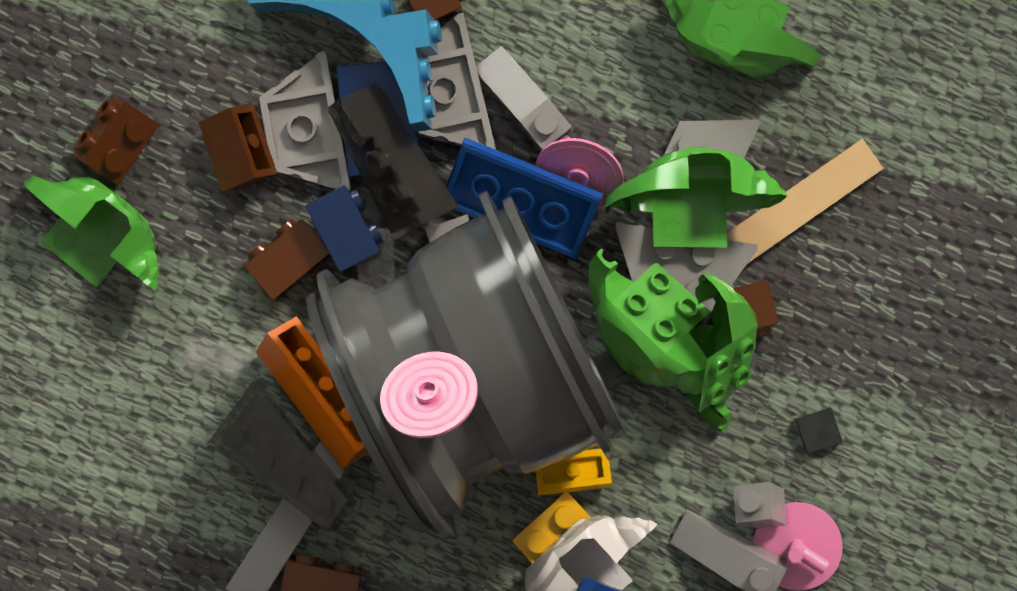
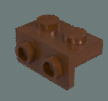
[74,95,160,185]

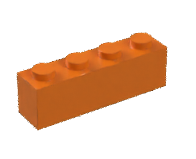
[256,316,369,470]

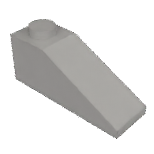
[476,46,572,152]
[670,510,787,591]

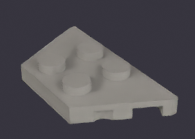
[414,13,496,150]
[259,51,352,192]
[663,119,761,158]
[615,222,758,313]

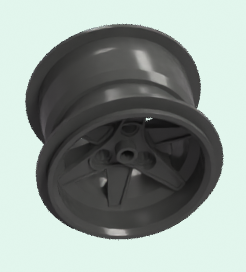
[306,191,627,539]

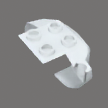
[524,515,657,591]

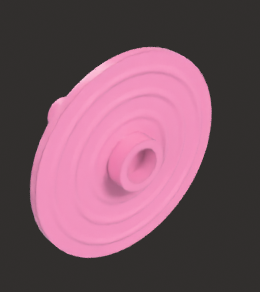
[535,135,623,207]
[380,352,478,438]
[753,502,843,590]

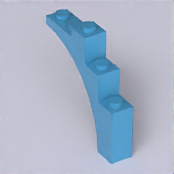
[248,0,442,132]

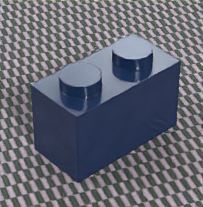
[305,185,384,274]

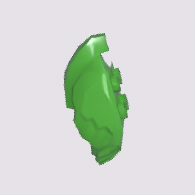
[664,0,822,80]
[605,147,787,248]
[23,175,159,291]
[589,248,710,395]
[688,274,757,432]

